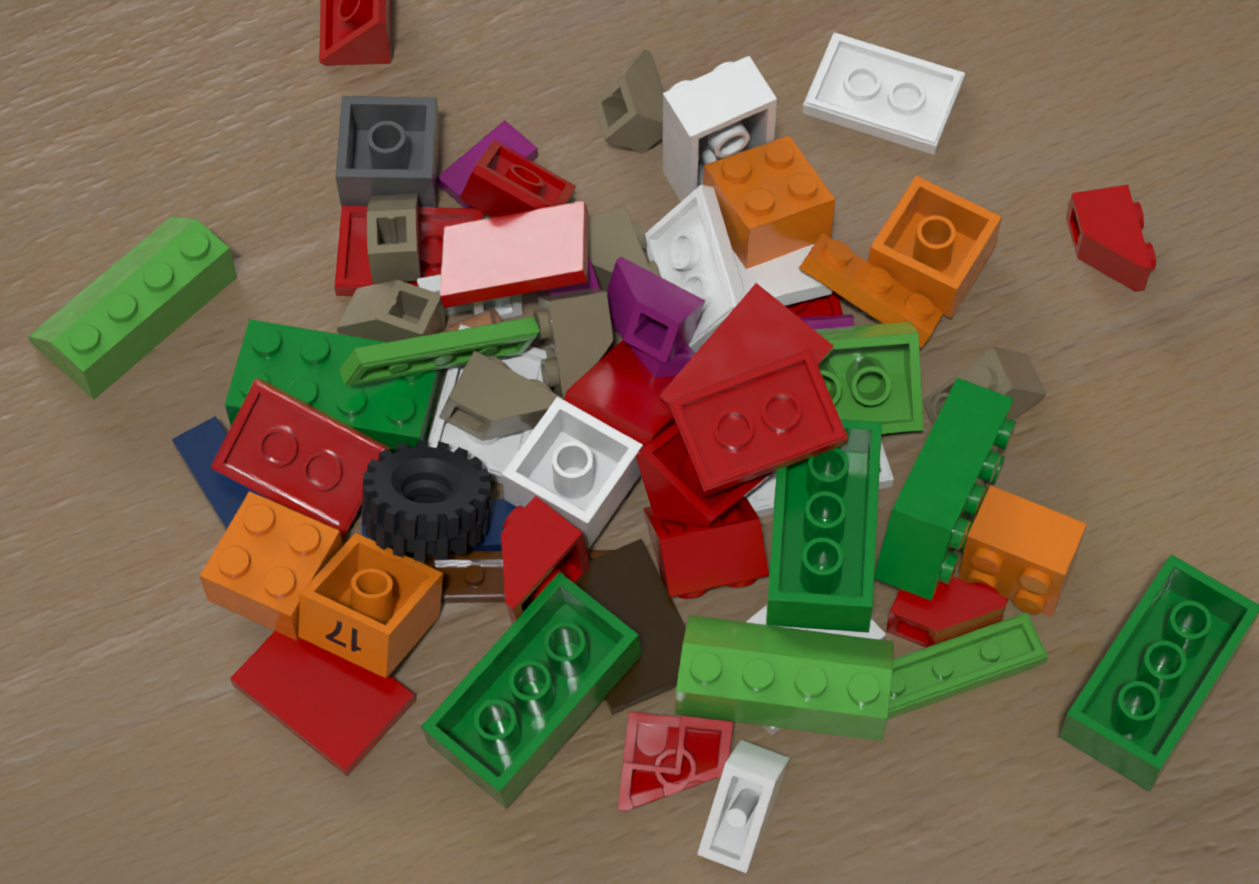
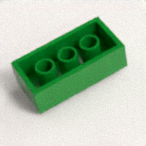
[225,319,445,453]
[874,378,1016,600]
[766,419,882,633]
[1059,554,1259,792]
[420,572,642,809]

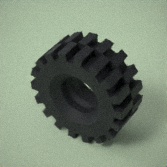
[362,441,491,561]

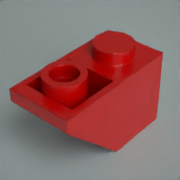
[1066,185,1156,292]
[886,576,1008,648]

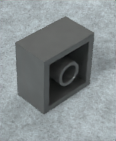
[335,96,441,207]

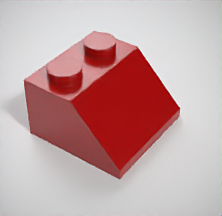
[501,495,590,624]
[643,497,769,599]

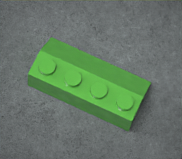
[28,216,237,400]
[814,322,924,434]
[675,615,894,741]

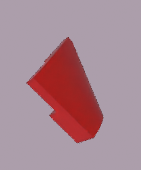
[617,711,733,811]

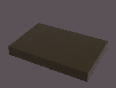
[575,539,686,715]

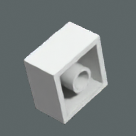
[502,397,643,548]

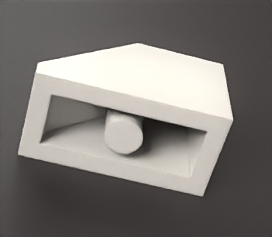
[697,740,790,873]

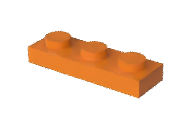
[799,232,944,348]

